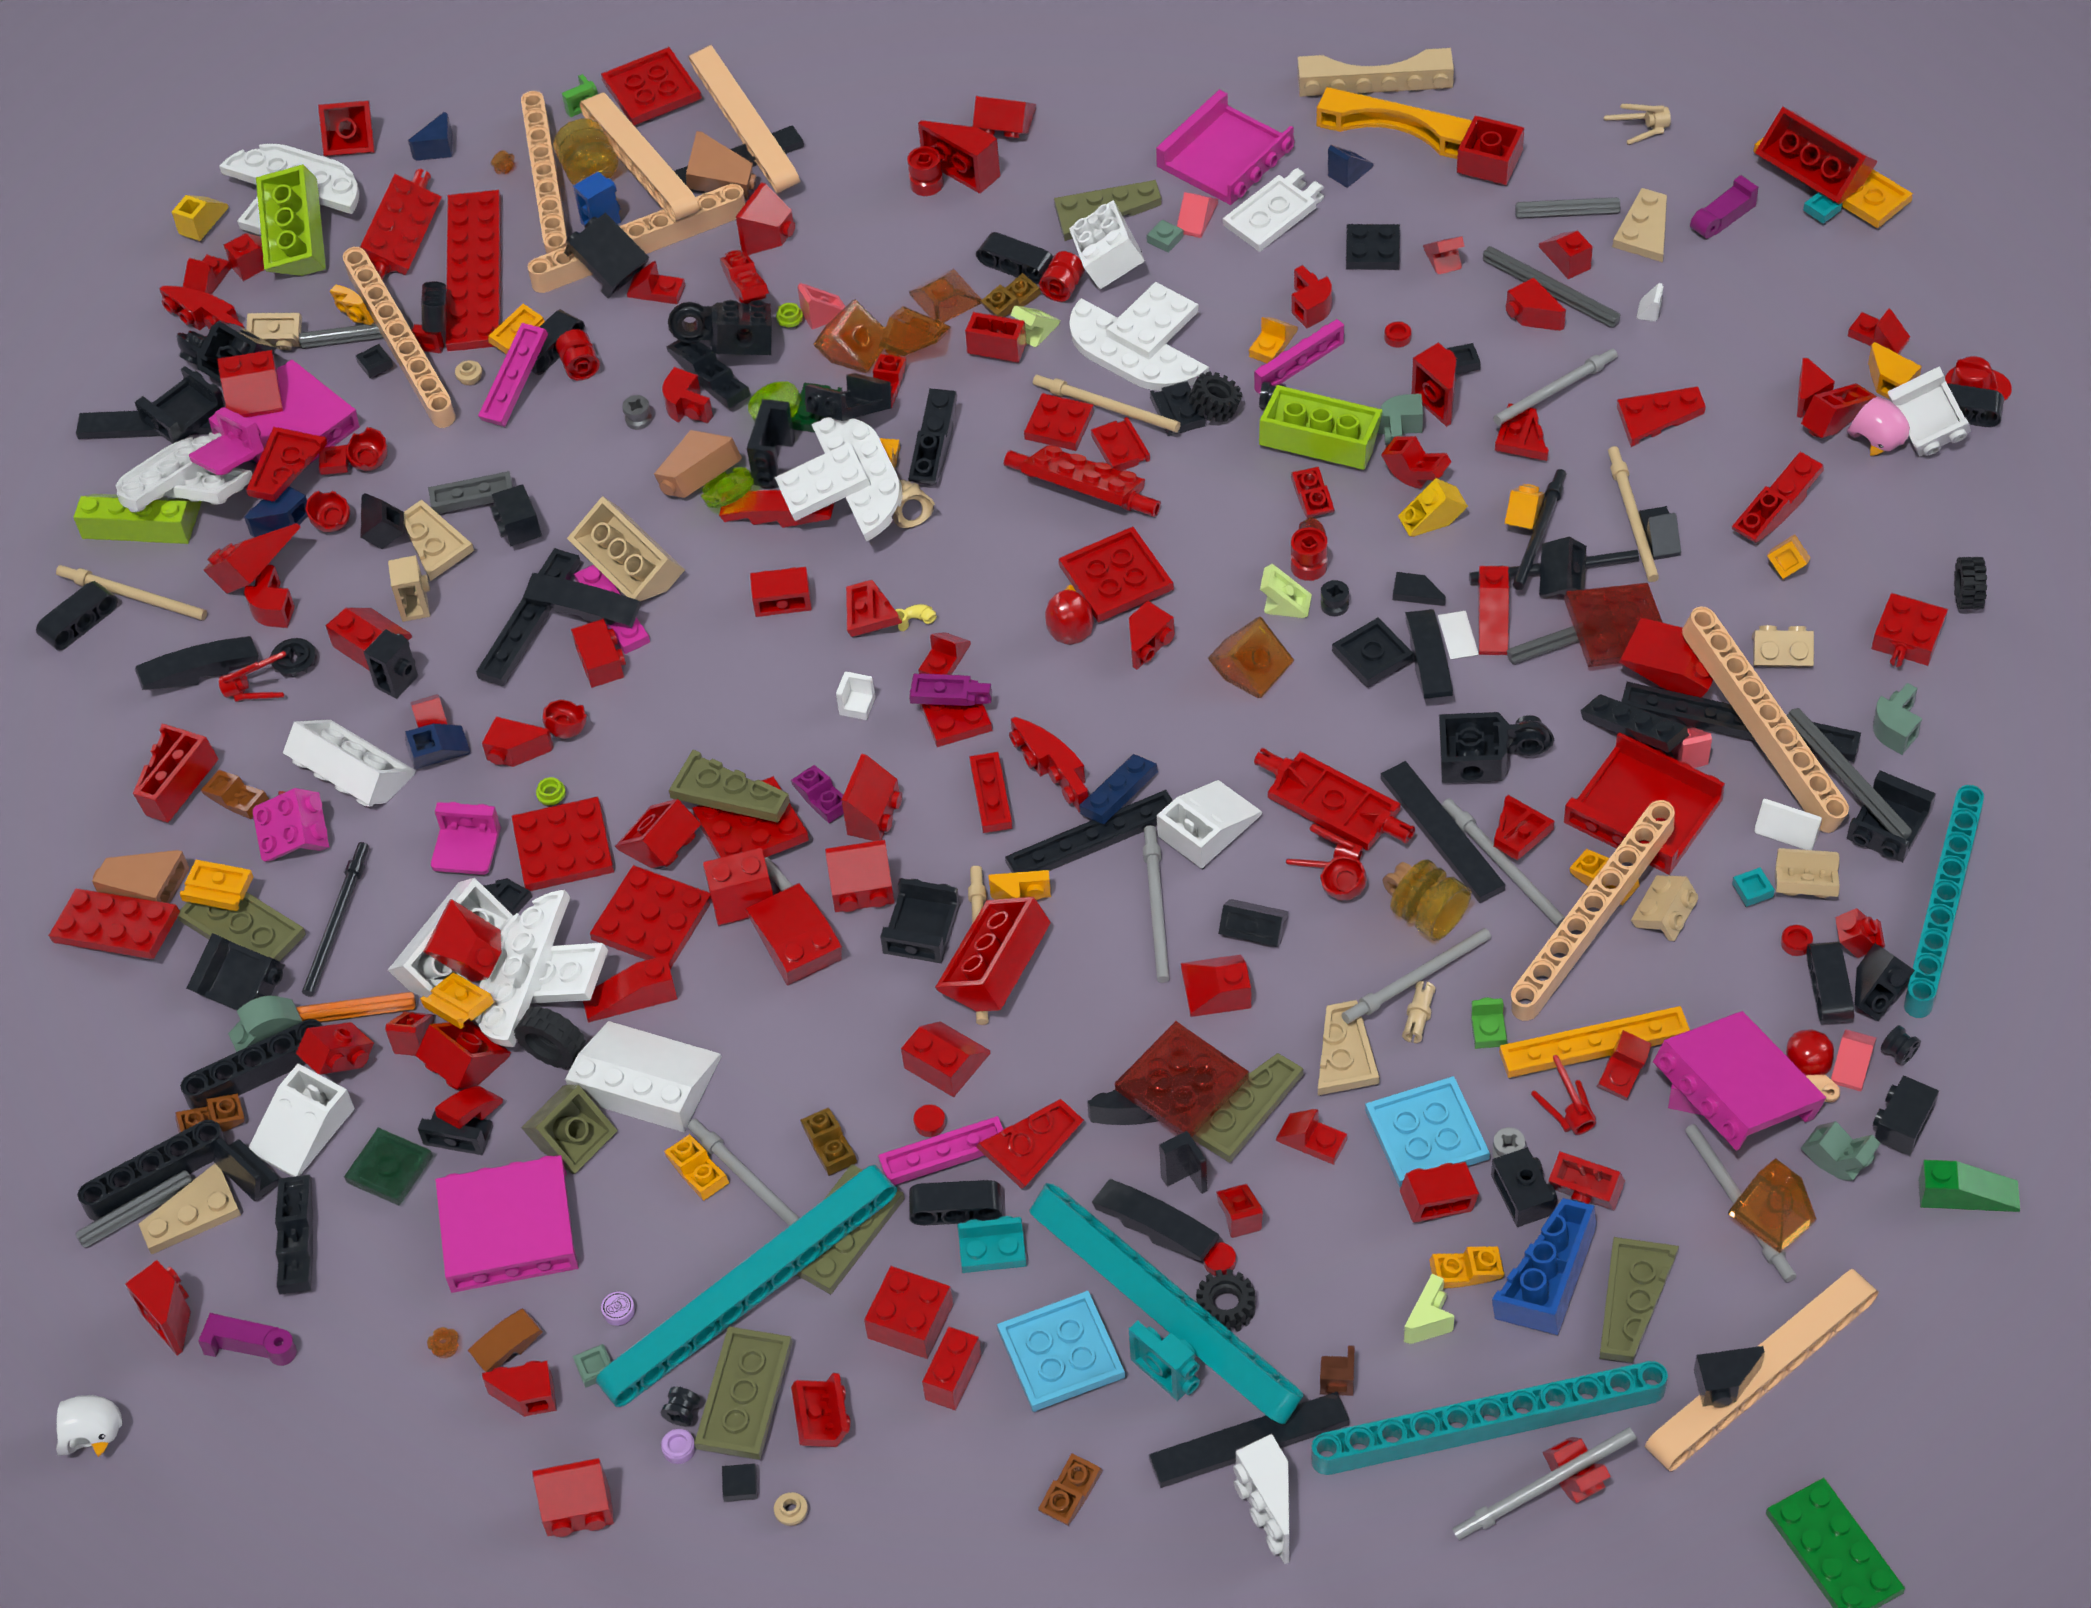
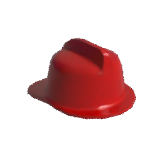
[1945,356,2012,401]

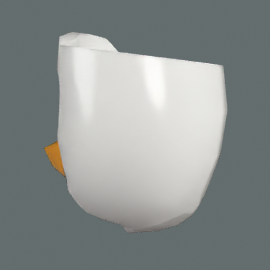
[56,1395,122,1457]

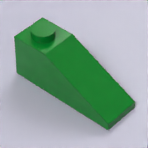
[1918,1160,2020,1212]

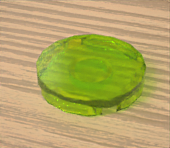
[748,381,802,422]
[701,467,754,508]

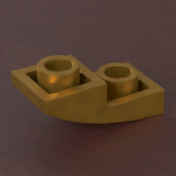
[981,273,1041,317]
[800,1107,857,1176]

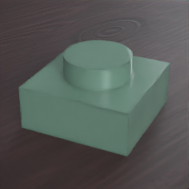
[1147,220,1184,253]

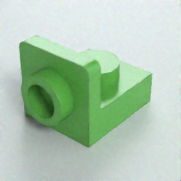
[562,74,598,118]
[1471,997,1507,1049]

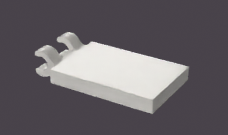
[1223,168,1324,252]

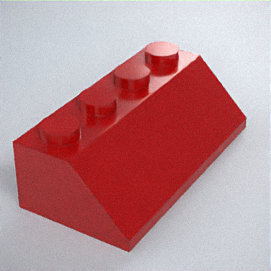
[1755,106,1878,204]
[935,897,1051,1012]

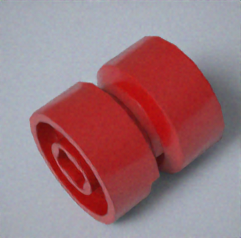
[907,146,943,196]
[1039,251,1085,302]
[556,329,600,380]
[1291,527,1327,581]

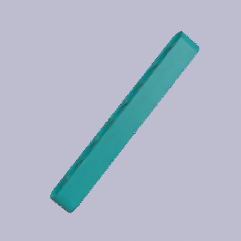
[1904,785,1984,1018]

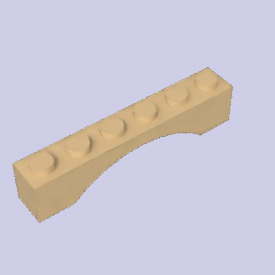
[1298,48,1454,97]

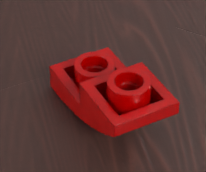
[873,354,906,408]
[1291,466,1334,518]
[435,1086,503,1129]

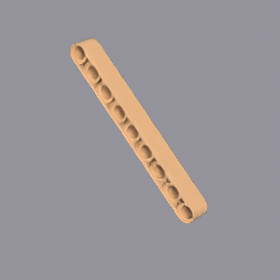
[688,45,800,194]
[521,91,568,254]
[580,92,699,222]
[527,184,745,293]
[343,247,456,428]
[1682,606,1849,833]
[1511,800,1675,1021]
[1645,1269,1879,1472]

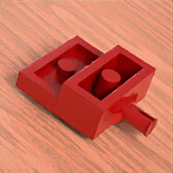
[1871,593,1948,667]

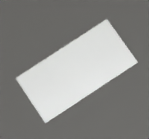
[1438,611,1479,659]

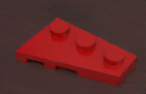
[1617,386,1706,447]
[246,427,327,501]
[975,1099,1084,1189]

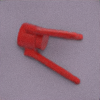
[219,651,286,702]
[1286,824,1363,868]
[1531,1055,1596,1135]

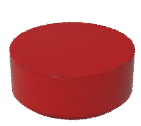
[1384,321,1412,348]
[1781,925,1813,956]
[913,1104,946,1137]
[1203,1242,1236,1276]

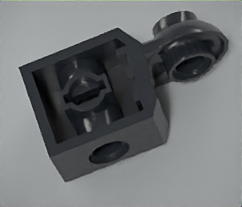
[668,300,772,355]
[177,321,276,383]
[1439,712,1554,783]

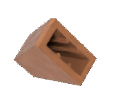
[686,131,757,199]
[654,430,742,498]
[92,850,190,903]

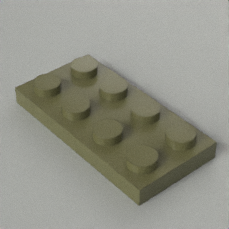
[177,892,306,962]
[796,1164,905,1295]
[694,1326,793,1460]

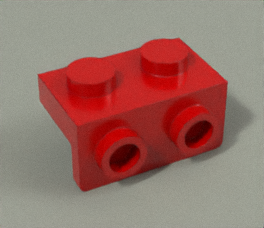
[791,1373,850,1447]

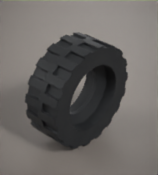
[514,1006,586,1069]

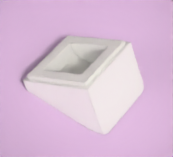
[1637,283,1663,322]

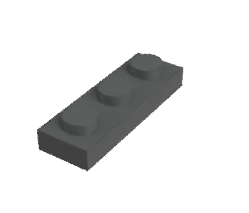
[428,471,513,514]

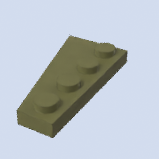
[1054,180,1162,242]
[669,749,790,822]
[1178,1053,1303,1163]
[1599,1237,1679,1363]

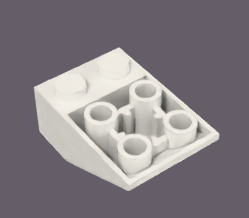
[1069,200,1145,289]
[1157,780,1262,869]
[248,1064,354,1177]
[1233,1434,1289,1564]

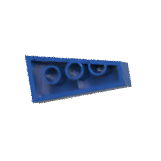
[1492,1198,1597,1335]

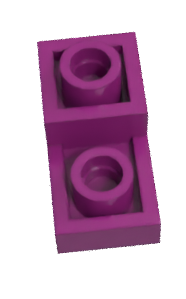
[791,765,844,823]

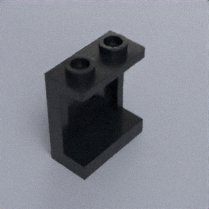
[564,212,650,299]
[135,366,224,444]
[805,373,891,421]
[747,399,795,488]
[1847,770,1936,863]
[880,878,960,964]
[186,933,285,1010]

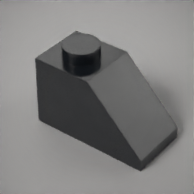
[1694,1346,1765,1407]

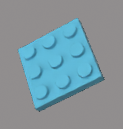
[1365,1076,1490,1187]
[997,1291,1125,1412]

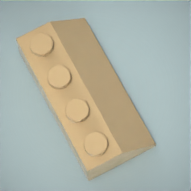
[567,496,685,601]

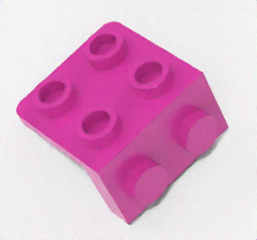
[189,407,264,475]
[253,788,329,862]
[431,802,501,875]

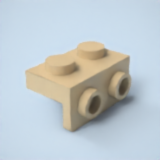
[246,313,302,350]
[1752,625,1814,667]
[1775,848,1840,898]
[1631,875,1698,941]

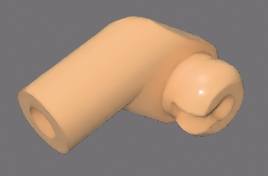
[1805,1075,1840,1103]

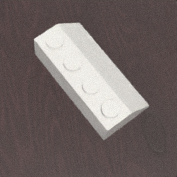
[283,720,416,807]
[388,878,513,998]

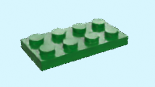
[1766,1477,1905,1608]

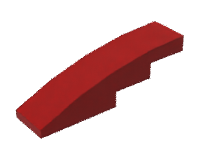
[719,490,835,528]

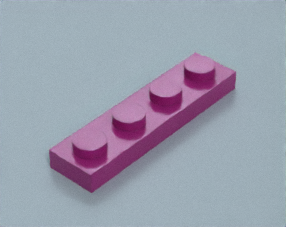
[1254,319,1344,394]
[478,323,548,427]
[574,564,650,654]
[878,1116,1003,1185]

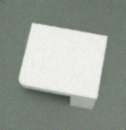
[836,671,875,720]

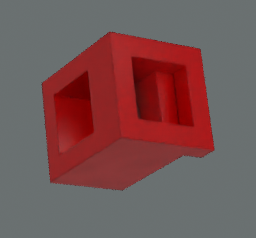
[1835,908,1885,958]

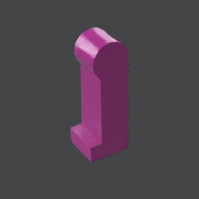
[1690,175,1759,239]
[198,1313,297,1366]

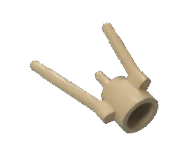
[1604,104,1671,145]

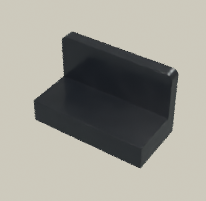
[1539,536,1587,601]
[1218,899,1289,947]
[418,1111,493,1156]
[1159,1131,1207,1194]
[214,1138,280,1202]

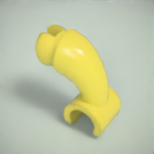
[896,604,937,631]

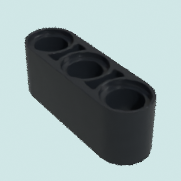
[976,232,1053,284]
[421,281,447,332]
[531,310,585,375]
[1947,383,2004,427]
[36,581,118,650]
[1806,942,1854,1023]
[909,1180,1002,1226]

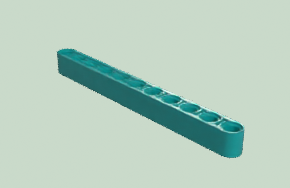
[596,1165,897,1407]
[1029,1183,1303,1424]
[1311,1361,1668,1475]

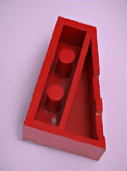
[133,723,219,823]

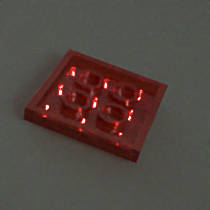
[1564,583,1663,667]
[1115,1021,1249,1137]

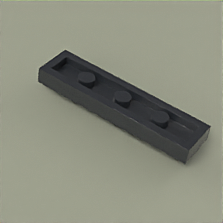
[1580,694,1689,752]

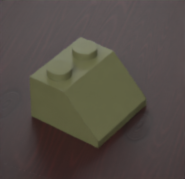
[521,1085,618,1174]

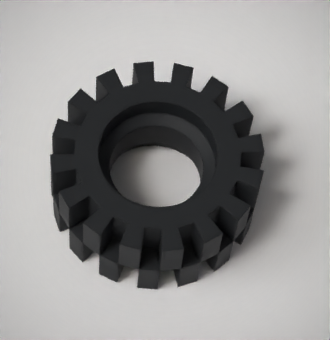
[1188,372,1242,422]
[1954,557,1987,609]
[1196,1269,1256,1332]

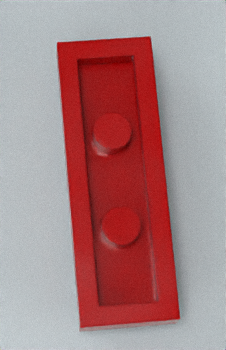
[969,752,1012,833]

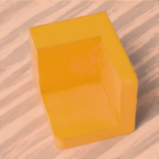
[1767,534,1810,579]

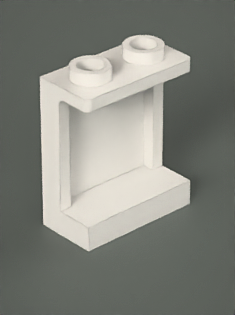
[1888,366,1971,457]

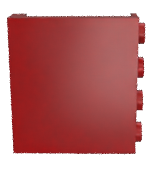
[1564,732,1725,875]

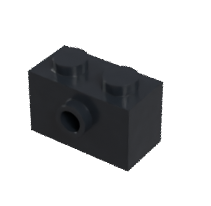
[490,484,542,547]
[364,629,418,699]
[1872,1075,1939,1156]
[1491,1147,1557,1227]

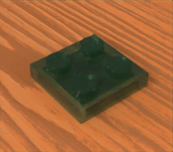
[344,1127,433,1206]

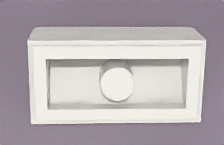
[1755,799,1822,850]

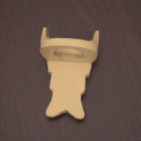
[892,479,935,528]

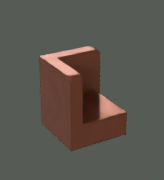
[1320,1345,1355,1396]

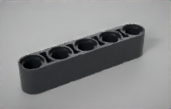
[180,1019,322,1109]
[77,1120,227,1221]

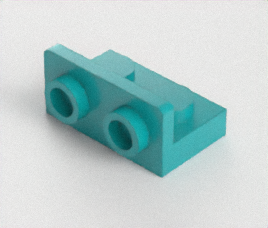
[957,1216,1027,1273]

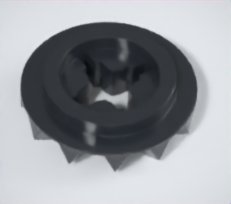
[270,638,317,677]

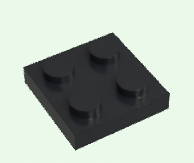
[1346,224,1400,270]
[1332,617,1414,687]

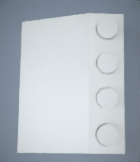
[565,1021,721,1132]

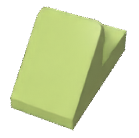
[1011,305,1061,347]
[1260,564,1312,618]
[1404,1274,1455,1344]

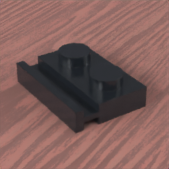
[1150,381,1206,437]

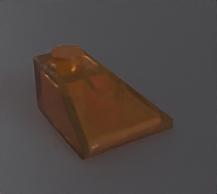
[909,269,982,326]
[813,299,892,373]
[879,306,951,357]
[1208,616,1294,698]
[1728,1158,1817,1253]

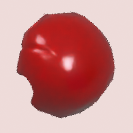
[346,427,387,471]
[305,491,351,532]
[542,699,587,739]
[1320,856,1367,901]
[1786,1029,1834,1075]

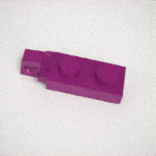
[909,673,992,706]

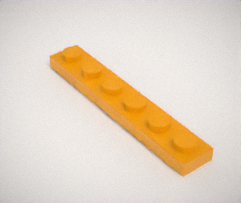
[1499,1006,1690,1078]

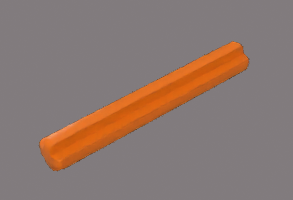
[296,992,416,1022]

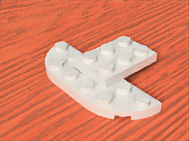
[219,144,359,235]
[1070,282,1209,391]
[775,417,902,541]
[116,433,252,512]
[475,890,608,1047]

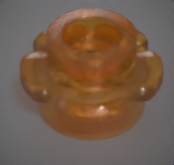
[491,150,515,174]
[427,1327,459,1358]

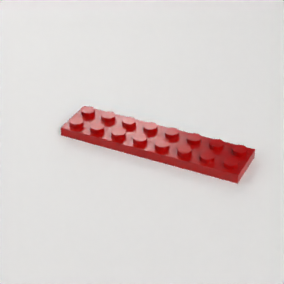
[446,190,501,351]

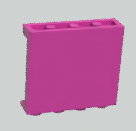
[1156,89,1295,205]
[209,359,359,464]
[1653,1011,1826,1151]
[435,1155,578,1293]

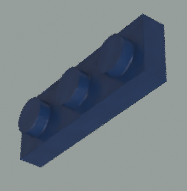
[1079,754,1158,824]

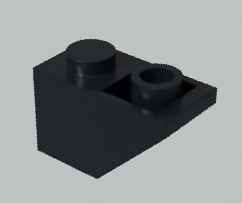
[360,493,404,549]
[1854,943,1915,1021]

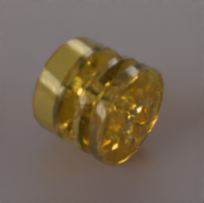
[553,119,618,185]
[1390,859,1472,941]

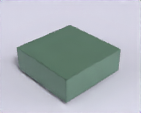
[573,1344,611,1388]

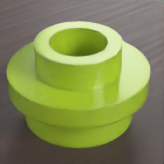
[776,303,803,327]
[536,777,566,805]

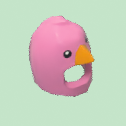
[1847,397,1910,456]

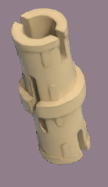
[1402,981,1436,1043]

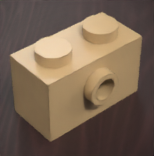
[388,555,430,622]

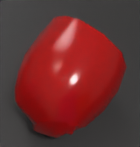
[1045,584,1094,645]

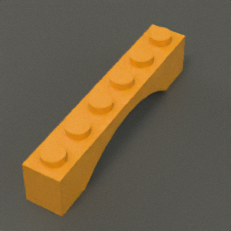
[1317,87,1472,159]

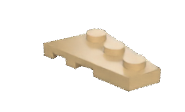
[1612,188,1667,262]
[404,500,474,581]
[1318,1000,1379,1095]
[139,1164,241,1255]

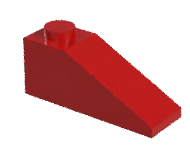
[1800,383,1877,438]
[1478,566,1509,655]
[583,955,678,1023]

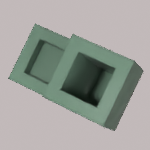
[1378,394,1423,444]
[1873,683,1922,755]
[228,996,303,1052]
[1801,1121,1881,1180]

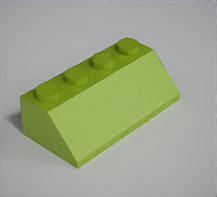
[256,164,326,276]
[1259,385,1383,470]
[73,494,202,544]

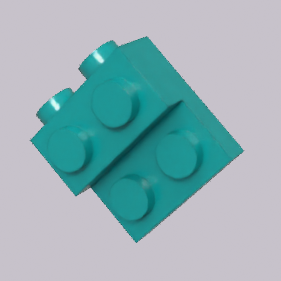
[1128,1320,1200,1401]

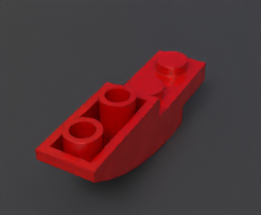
[719,250,769,303]
[159,286,245,331]
[1732,451,1824,543]
[1009,717,1088,812]

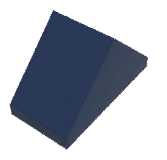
[408,112,452,161]
[1328,145,1374,188]

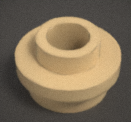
[455,360,482,385]
[774,1492,808,1526]

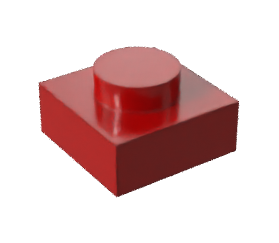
[412,324,444,354]
[319,445,349,475]

